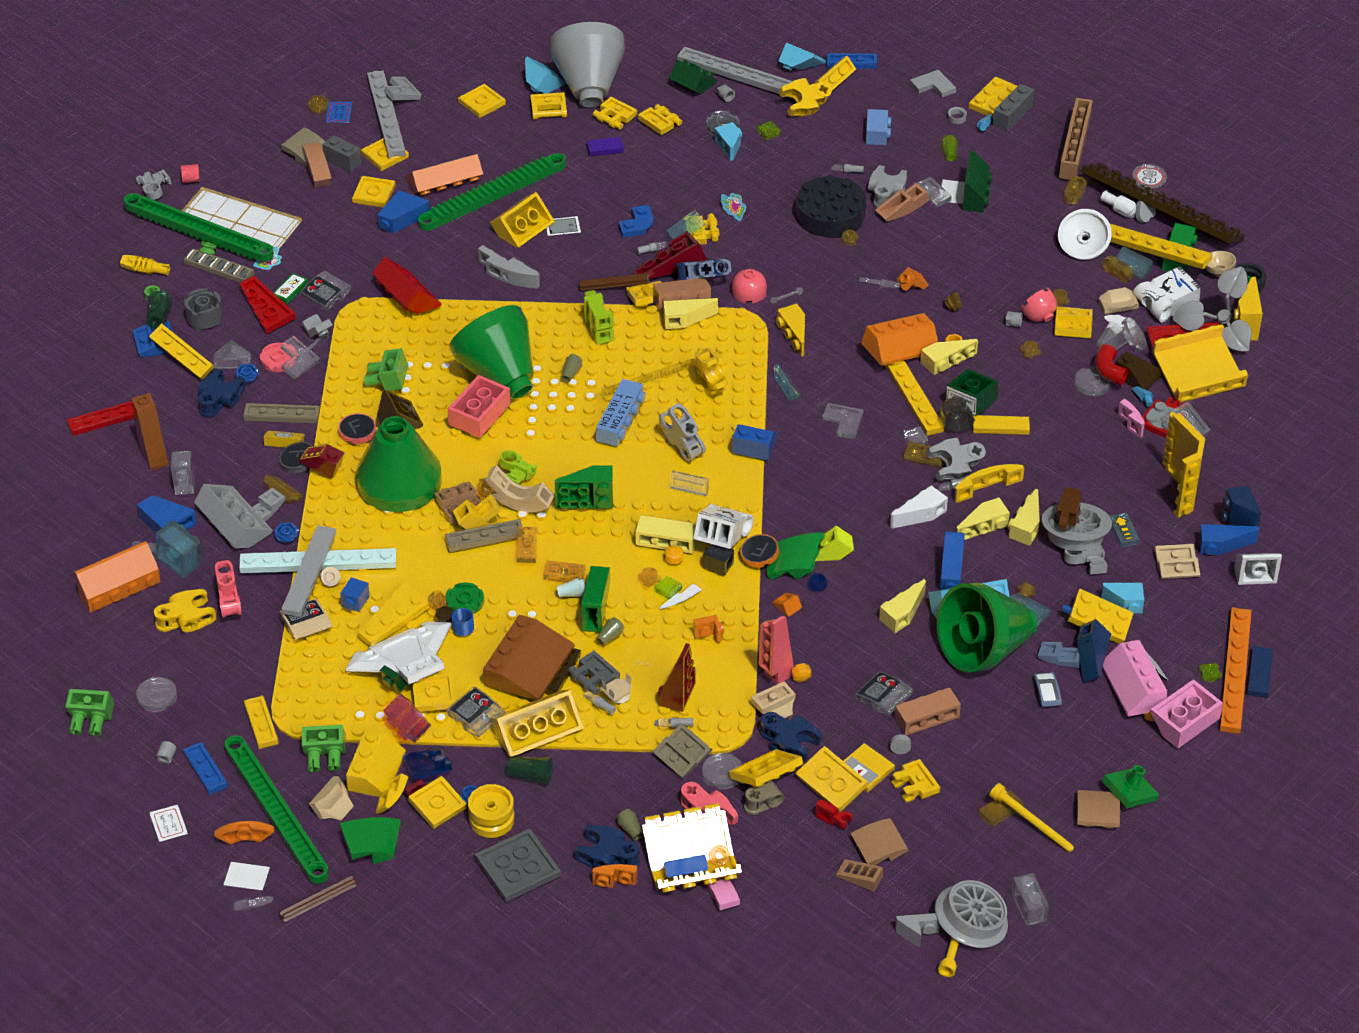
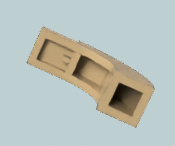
[485,465,554,513]

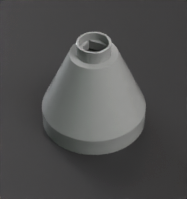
[550,22,625,108]

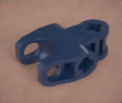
[675,259,732,281]
[198,369,246,418]
[760,712,822,762]
[574,825,640,869]

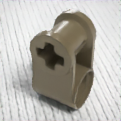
[744,780,785,815]

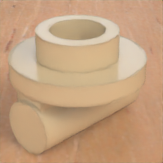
[320,566,340,586]

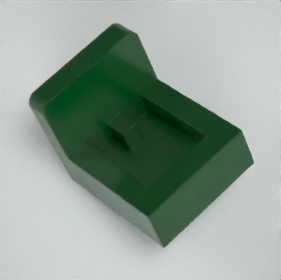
[379,665,408,693]

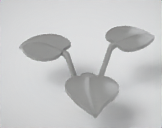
[1173,267,1251,351]

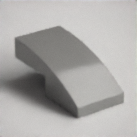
[245,488,286,522]

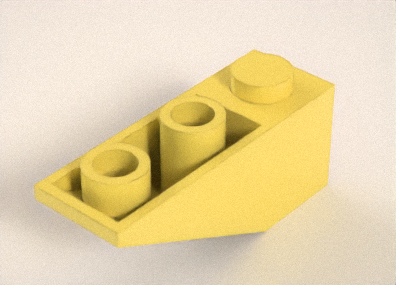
[664,298,718,329]
[920,339,978,375]
[1008,488,1040,546]
[956,498,1010,540]
[879,579,926,633]

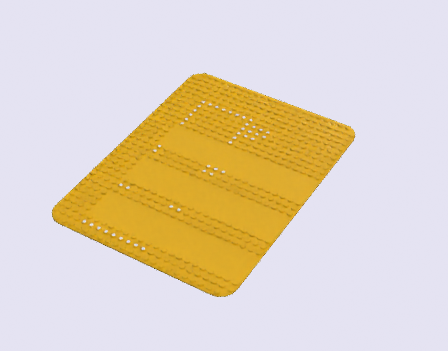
[271,297,768,754]

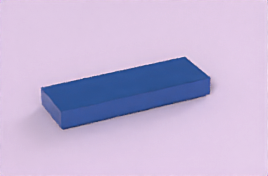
[826,53,877,69]
[183,742,228,795]

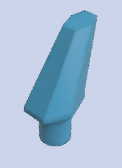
[977,114,992,131]
[1132,386,1154,407]

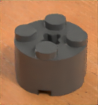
[184,288,223,331]

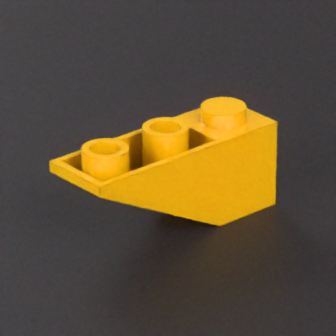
[776,303,805,357]

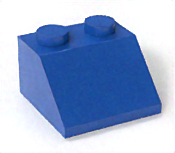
[732,424,779,460]

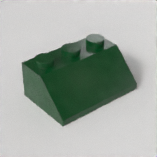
[962,150,992,213]

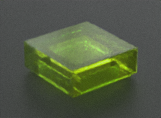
[757,121,781,140]
[654,576,682,599]

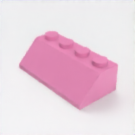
[1102,640,1167,716]

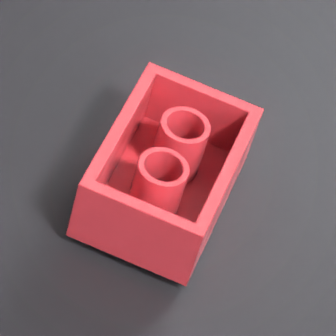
[448,375,511,438]

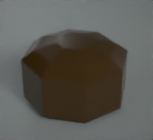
[435,606,454,623]

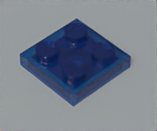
[403,746,453,780]

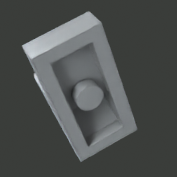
[895,913,940,947]

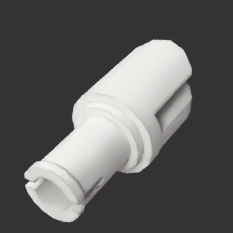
[1101,191,1137,218]

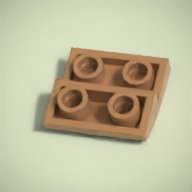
[434,482,481,524]
[1077,790,1120,828]
[851,818,909,865]

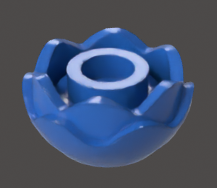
[235,363,258,384]
[275,522,298,544]

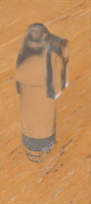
[233,896,273,911]

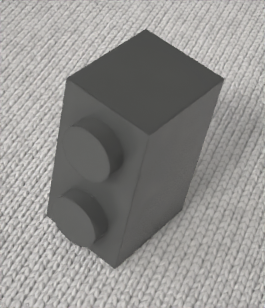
[322,135,361,173]

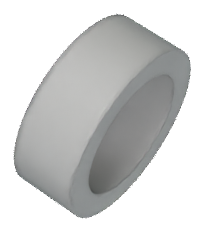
[948,107,967,124]

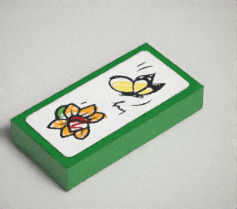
[273,273,308,304]

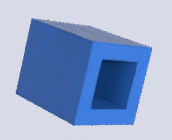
[340,577,370,612]

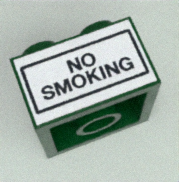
[946,369,998,416]

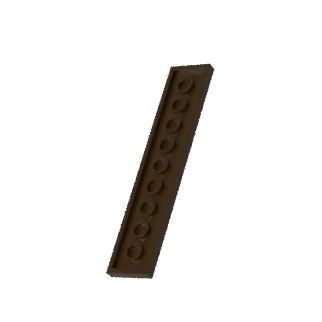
[1081,162,1245,243]

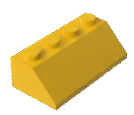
[490,690,584,757]

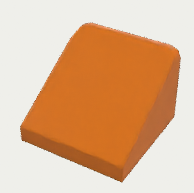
[772,593,802,616]

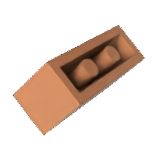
[653,277,711,309]
[894,688,961,735]

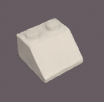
[1234,553,1282,585]

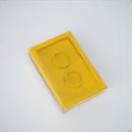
[969,77,1017,118]
[1068,589,1133,644]
[796,746,869,812]
[729,749,803,787]

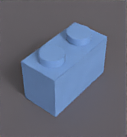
[866,109,891,145]

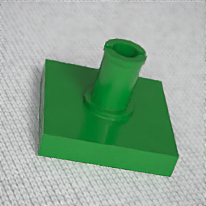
[1102,765,1159,808]

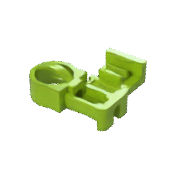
[499,450,537,485]

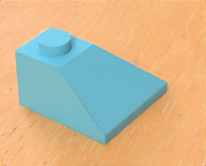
[779,43,826,71]
[525,57,566,94]

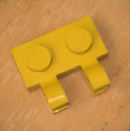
[891,759,940,803]

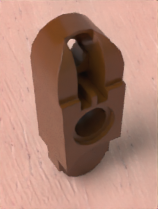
[1056,487,1082,531]

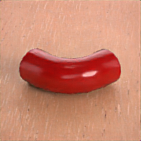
[1095,344,1128,386]

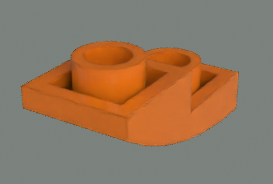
[592,864,638,888]

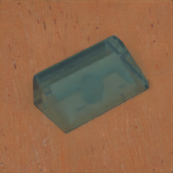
[1112,247,1153,280]
[774,363,801,401]
[1010,593,1052,626]

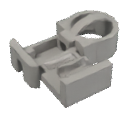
[136,169,172,200]
[1064,544,1107,575]

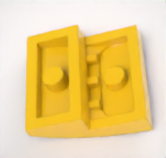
[1055,307,1093,338]

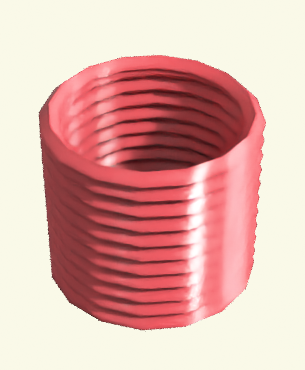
[181,164,200,184]

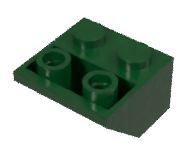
[668,59,718,94]

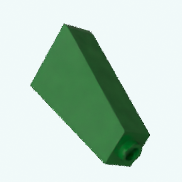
[581,566,610,633]

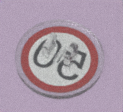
[1132,164,1167,189]

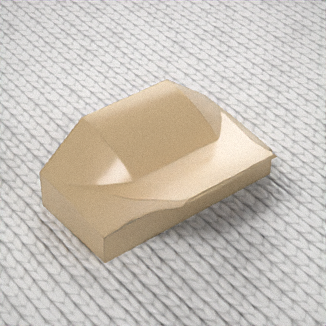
[1098,287,1139,314]
[751,681,796,721]
[309,776,354,821]

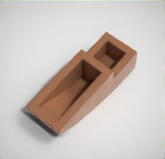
[302,142,331,188]
[875,183,930,221]

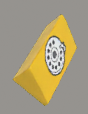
[264,431,305,448]

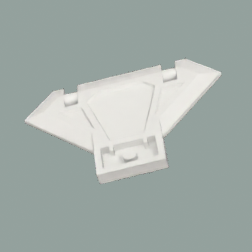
[346,622,452,684]

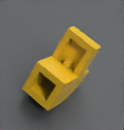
[453,494,501,529]

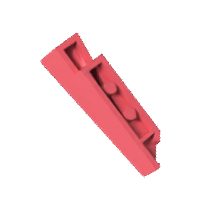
[759,616,794,685]

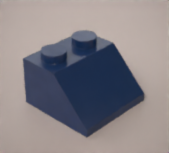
[1221,485,1261,527]

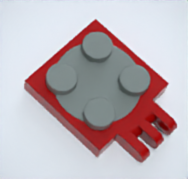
[1142,397,1187,439]

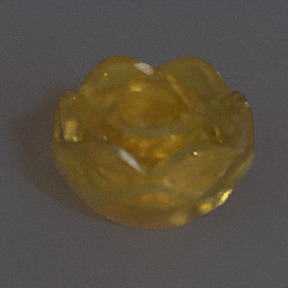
[308,95,329,113]
[477,477,494,501]

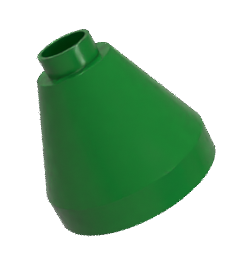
[449,305,534,399]
[356,416,442,512]
[937,582,1037,672]

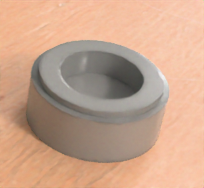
[890,734,911,754]

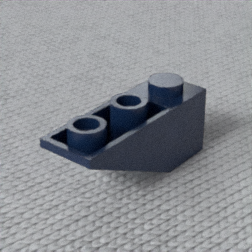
[1077,619,1111,683]

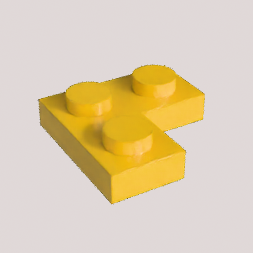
[626,281,662,307]

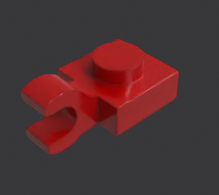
[815,799,853,829]

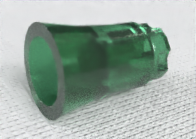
[146,291,173,329]
[507,756,553,786]

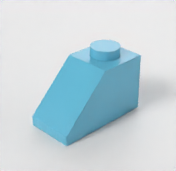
[715,122,742,161]
[1101,583,1144,614]

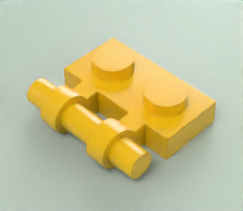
[593,97,637,130]
[638,104,682,135]
[685,213,720,244]

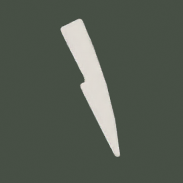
[660,584,701,609]

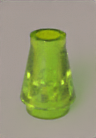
[941,135,958,161]

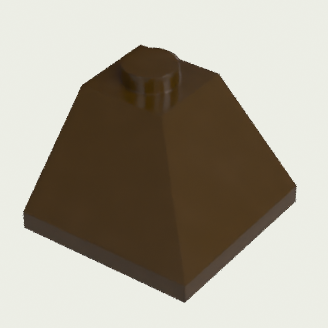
[1115,351,1163,390]
[377,389,423,429]

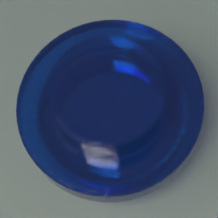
[808,573,828,591]

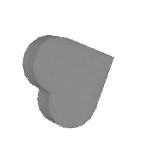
[1136,201,1156,223]

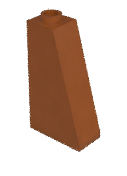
[131,393,169,471]

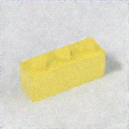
[636,515,696,554]

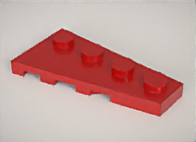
[239,276,296,334]

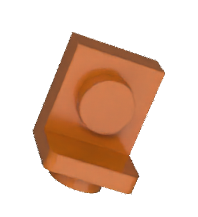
[897,267,929,291]
[693,615,724,642]

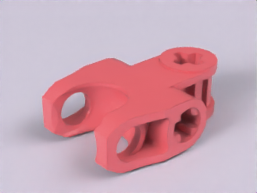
[215,560,242,618]
[681,782,738,825]

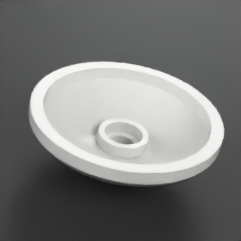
[1058,209,1112,260]

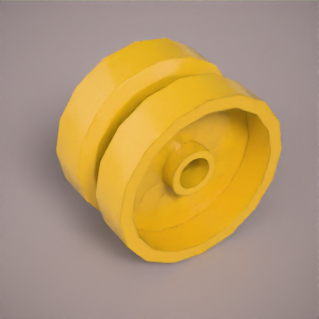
[468,784,514,838]

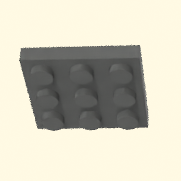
[475,828,561,902]

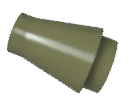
[561,354,583,382]
[596,617,624,646]
[617,809,643,841]

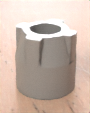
[717,84,735,102]
[1006,311,1022,327]
[156,741,177,764]

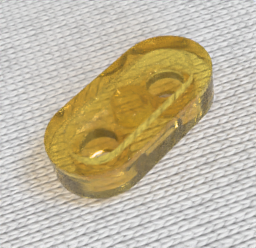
[1064,177,1087,204]
[1102,255,1134,283]

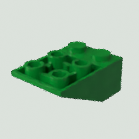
[555,465,613,509]

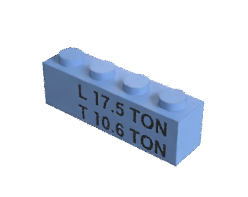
[596,379,646,447]

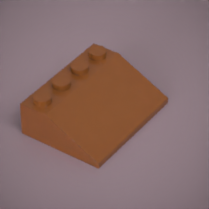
[483,615,575,700]

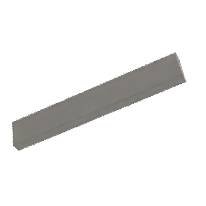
[281,525,336,617]

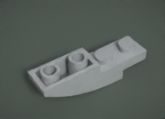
[478,245,540,288]

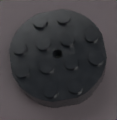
[796,175,866,238]

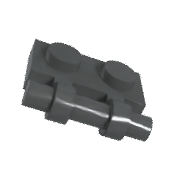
[568,650,620,695]

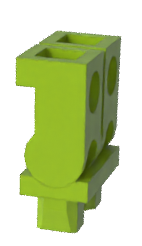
[584,290,614,345]

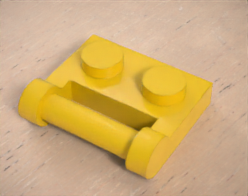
[531,92,567,120]

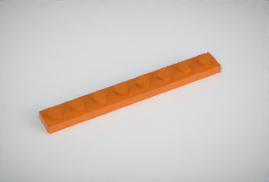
[1220,607,1252,734]

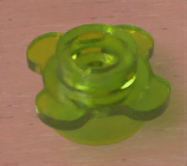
[1200,663,1222,682]

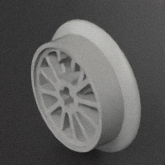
[1042,503,1112,551]
[935,880,1008,948]

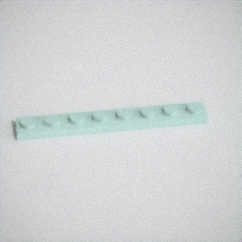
[239,548,397,573]

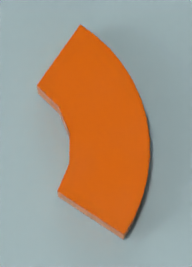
[214,821,274,845]

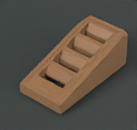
[836,859,884,892]

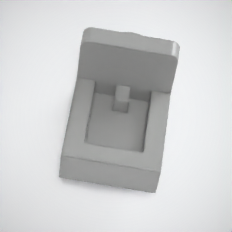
[302,314,332,338]

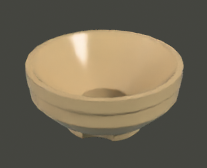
[1205,251,1236,277]

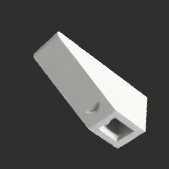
[890,486,948,528]

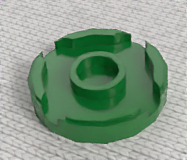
[445,582,484,614]

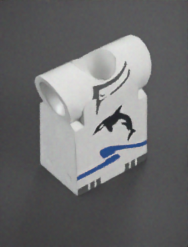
[1133,266,1201,323]
[693,503,753,549]

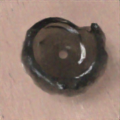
[940,396,976,433]

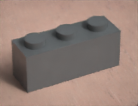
[993,84,1035,132]

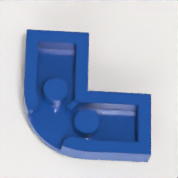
[619,205,653,238]

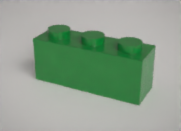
[1162,223,1198,271]

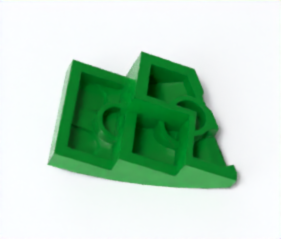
[767,532,825,580]
[340,817,401,864]

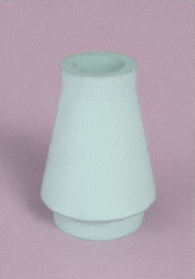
[557,578,586,597]

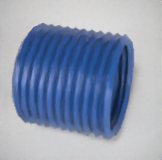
[452,608,474,636]

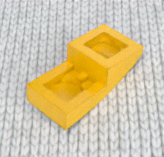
[375,773,408,814]

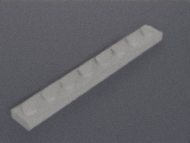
[677,47,793,98]
[367,70,406,158]

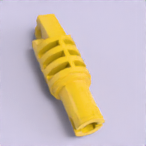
[120,255,171,276]

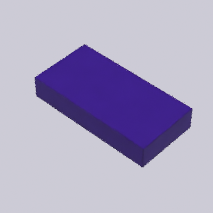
[587,137,624,156]

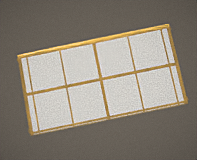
[171,187,302,255]

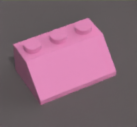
[1151,679,1223,749]

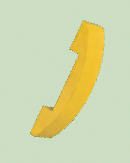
[954,464,1024,503]

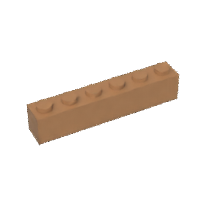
[1059,98,1093,181]

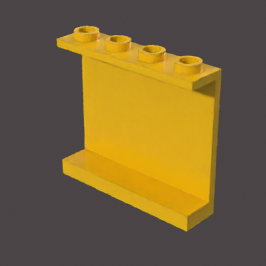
[1152,324,1248,403]

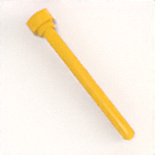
[989,783,1074,852]
[938,911,961,977]

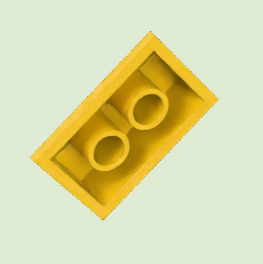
[490,192,555,248]
[346,729,406,797]

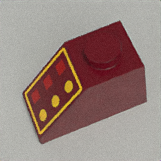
[299,444,345,479]

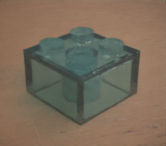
[156,520,201,578]

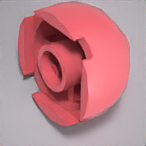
[731,269,767,303]
[1020,288,1057,322]

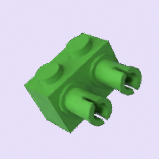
[364,348,409,391]
[66,689,114,736]
[302,725,346,772]

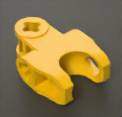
[778,78,832,116]
[691,348,728,390]
[154,589,216,632]

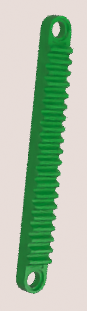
[418,153,566,231]
[124,193,274,262]
[224,735,329,884]

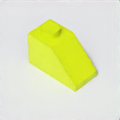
[815,526,854,561]

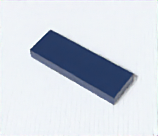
[1247,646,1273,698]

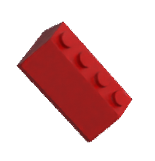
[372,256,442,314]

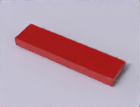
[66,401,134,436]

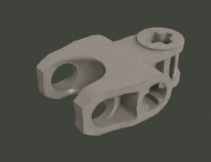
[868,165,908,208]
[659,403,706,462]
[926,438,986,481]

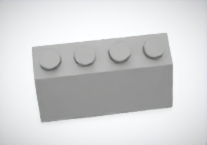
[194,484,273,549]

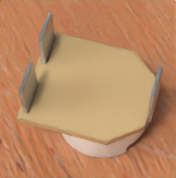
[600,673,631,703]

